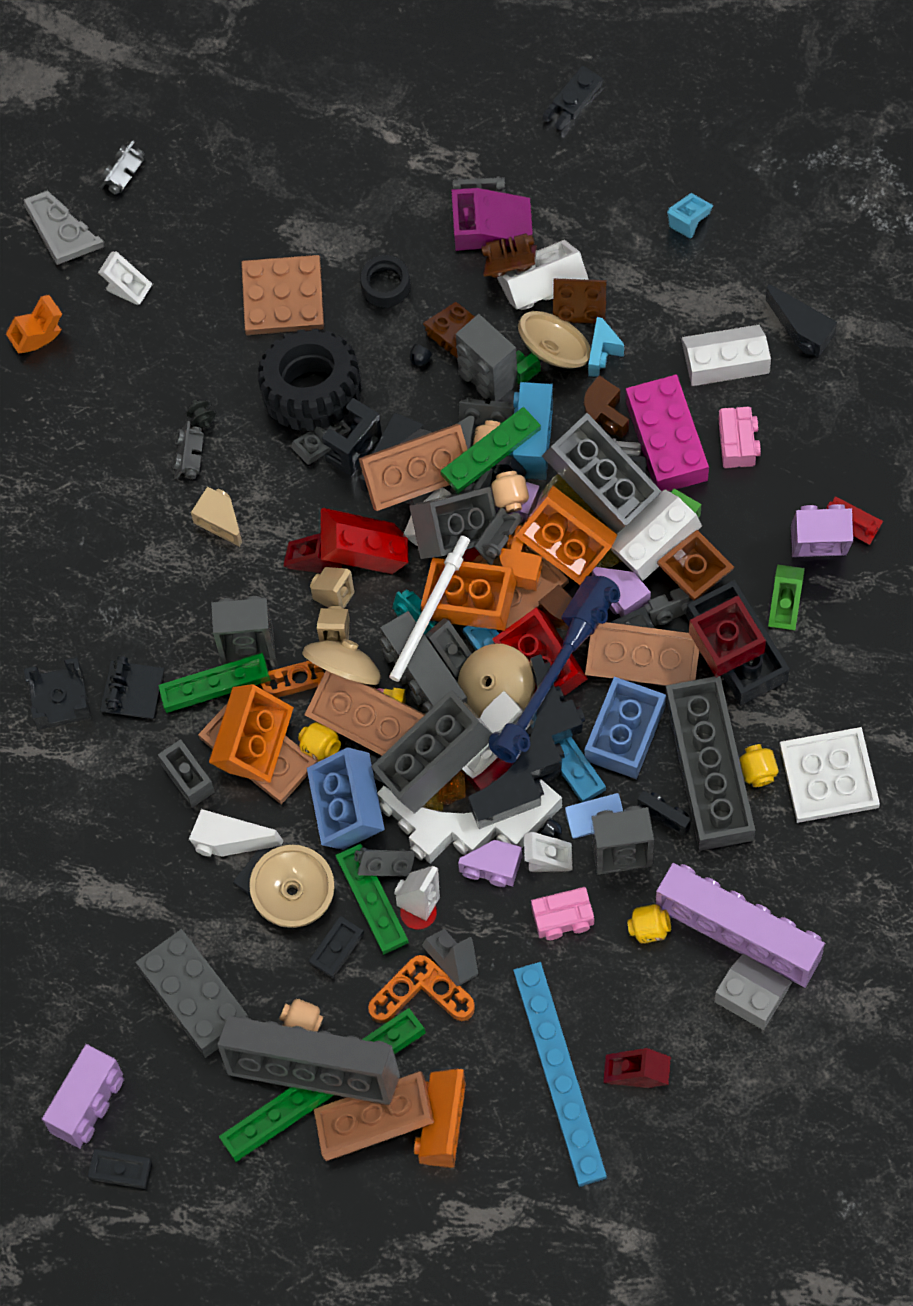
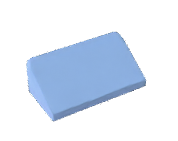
[565,793,623,839]

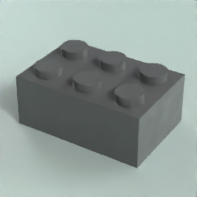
[456,314,518,401]
[409,487,496,559]
[211,596,276,664]
[592,806,654,875]

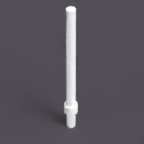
[389,536,470,682]

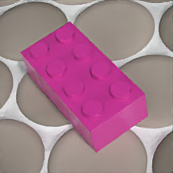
[626,374,709,491]

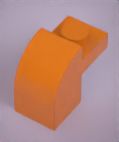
[6,295,62,354]
[499,525,543,591]

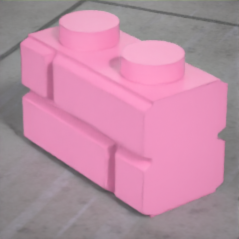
[718,407,761,468]
[531,887,594,940]

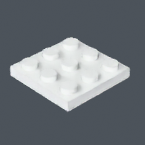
[779,727,880,823]

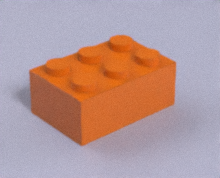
[421,557,516,631]

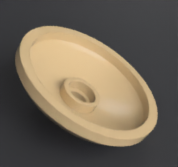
[518,311,591,369]
[302,639,381,685]
[457,644,535,718]
[250,845,334,928]

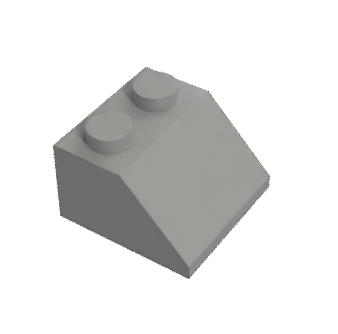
[714,954,792,1030]

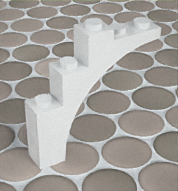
[377,780,562,864]

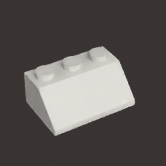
[497,240,589,310]
[681,325,771,386]
[610,489,702,581]

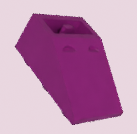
[452,188,533,251]

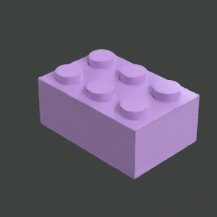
[791,504,853,557]
[42,1044,124,1149]

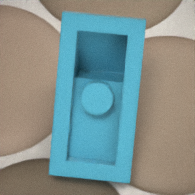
[668,193,713,238]
[588,317,624,377]

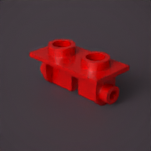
[826,496,883,545]

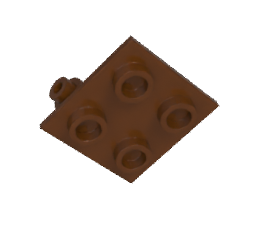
[482,233,537,277]
[553,278,607,323]
[423,302,475,359]

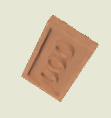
[359,424,468,511]
[585,622,699,686]
[305,670,425,756]
[198,703,317,805]
[314,1071,434,1161]

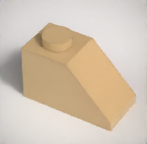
[191,487,242,547]
[310,567,355,609]
[317,606,350,642]

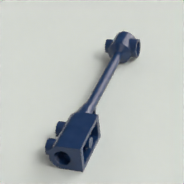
[489,576,620,763]

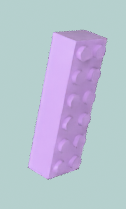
[656,863,825,988]

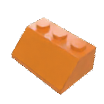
[515,486,617,585]
[209,684,294,783]
[414,1069,466,1168]

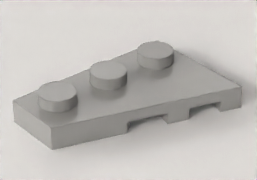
[24,191,104,265]

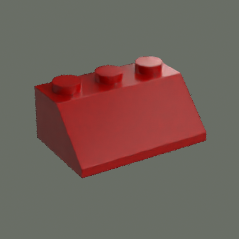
[321,508,408,574]
[492,607,588,696]

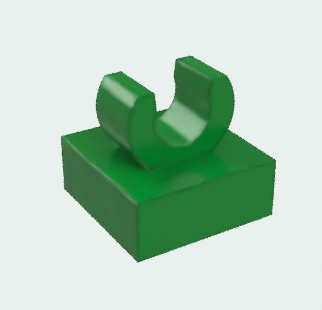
[516,350,541,385]

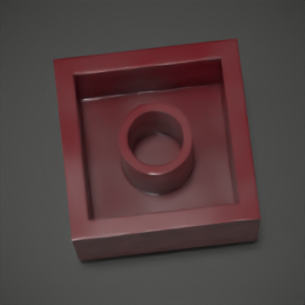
[689,596,766,678]

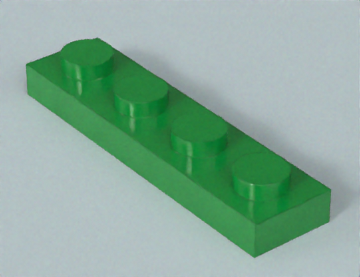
[441,407,541,494]
[158,653,271,713]
[335,844,409,955]

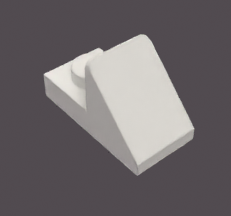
[98,252,152,305]
[524,832,572,872]

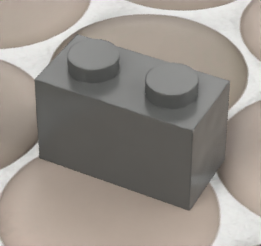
[158,739,215,808]

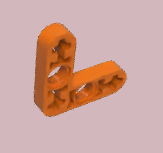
[261,661,338,733]
[368,955,475,1024]

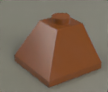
[657,530,734,601]

